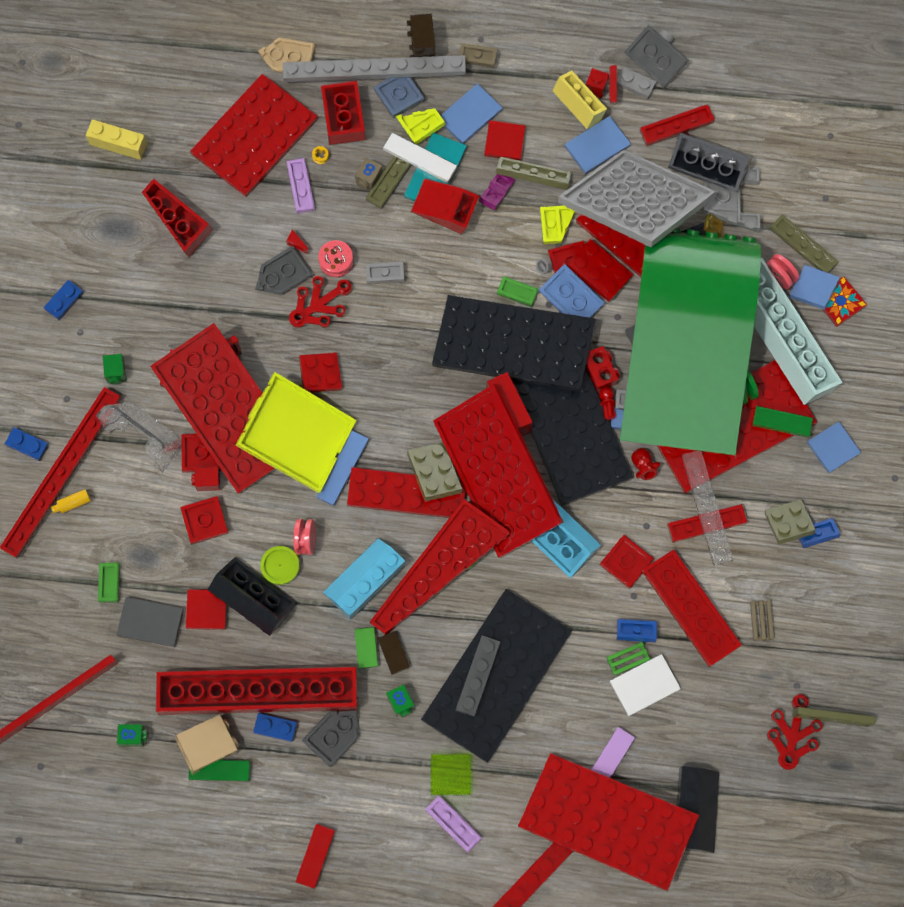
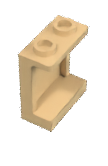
[175,715,239,775]

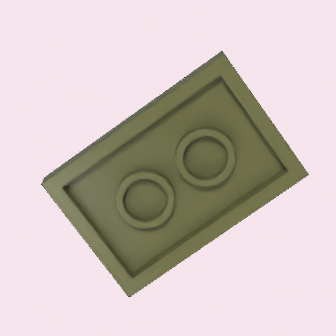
[407,442,462,501]

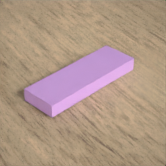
[286,158,315,214]
[592,727,635,778]
[425,795,482,853]

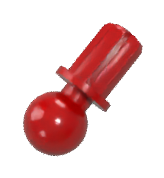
[599,387,616,421]

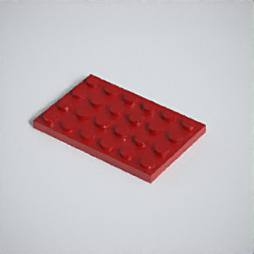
[190,74,318,197]

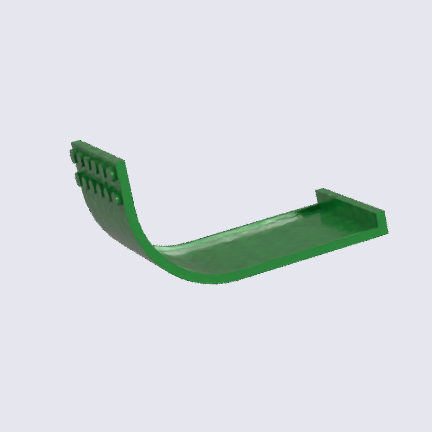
[620,228,761,455]

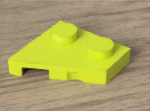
[396,108,446,145]
[540,206,575,244]

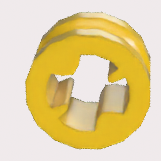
[312,146,329,164]

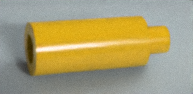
[51,489,91,514]

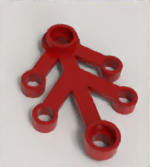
[289,276,352,328]
[767,694,823,770]

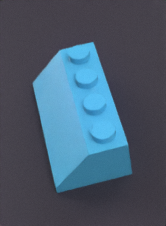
[532,500,601,578]
[323,539,406,620]

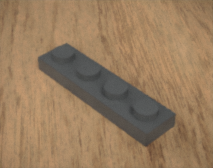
[456,635,500,717]

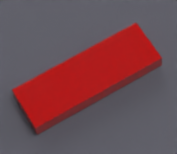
[295,824,335,889]

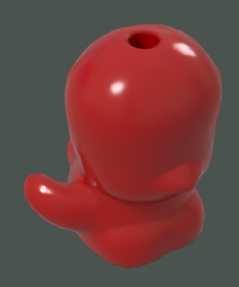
[631,448,661,480]

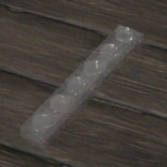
[682,451,733,566]

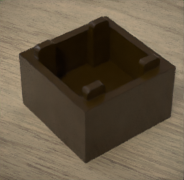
[407,13,436,57]

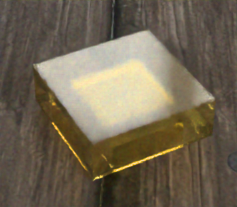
[703,213,723,237]

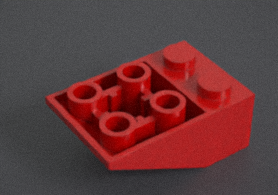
[411,179,479,234]

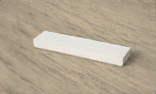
[383,133,457,183]

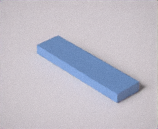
[316,431,369,506]

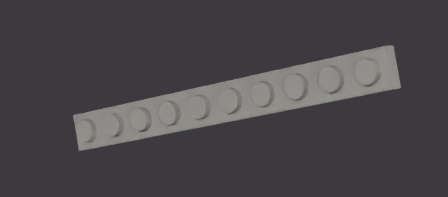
[283,55,466,82]

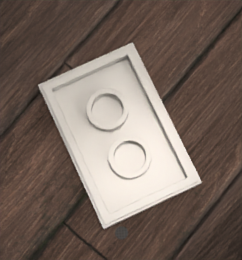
[610,654,681,717]

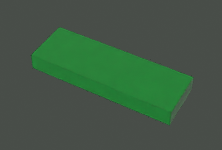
[752,406,813,438]
[188,760,250,782]

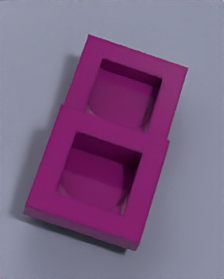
[478,174,515,211]

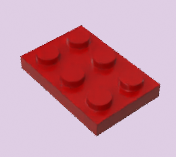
[567,238,633,302]

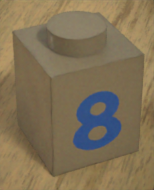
[355,158,382,190]

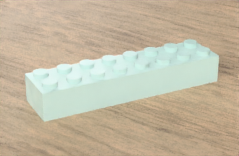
[754,258,843,405]

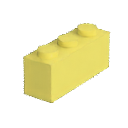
[553,71,607,129]
[86,119,147,160]

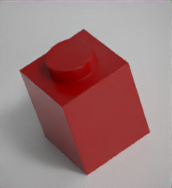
[586,68,609,99]
[191,467,220,491]

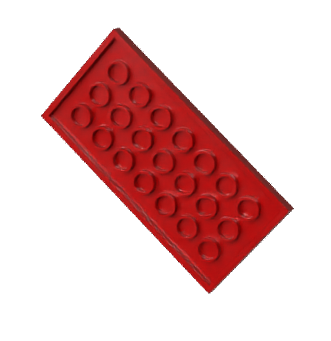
[150,323,275,493]
[656,360,817,494]
[433,384,564,558]
[518,753,699,892]

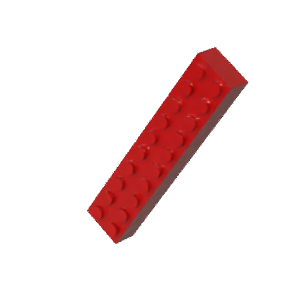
[156,667,357,715]

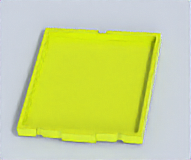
[235,372,356,493]

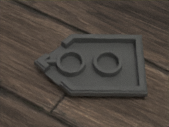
[255,246,313,295]
[302,710,358,768]

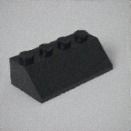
[668,132,753,192]
[207,557,297,636]
[677,766,719,853]

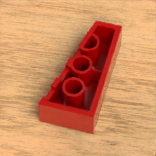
[142,178,213,258]

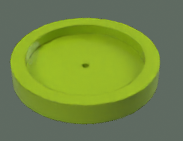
[260,546,300,585]

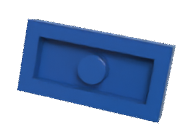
[43,280,83,321]
[4,427,48,462]
[799,518,840,548]
[617,619,657,643]
[253,713,297,742]

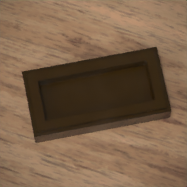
[377,631,410,675]

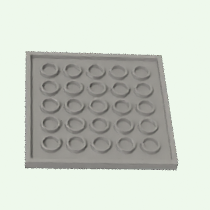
[558,149,716,247]

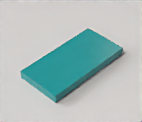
[404,133,467,202]

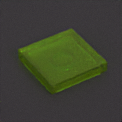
[431,754,471,795]

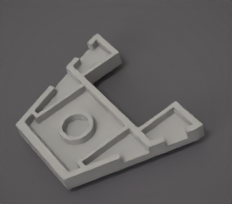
[703,167,760,232]

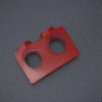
[586,346,620,392]

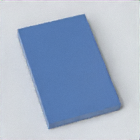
[440,84,503,144]
[564,116,631,175]
[538,264,605,318]

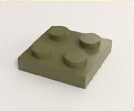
[765,499,815,545]

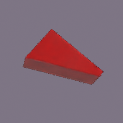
[286,229,309,254]

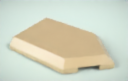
[258,37,315,73]

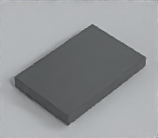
[624,25,689,88]
[117,597,184,647]

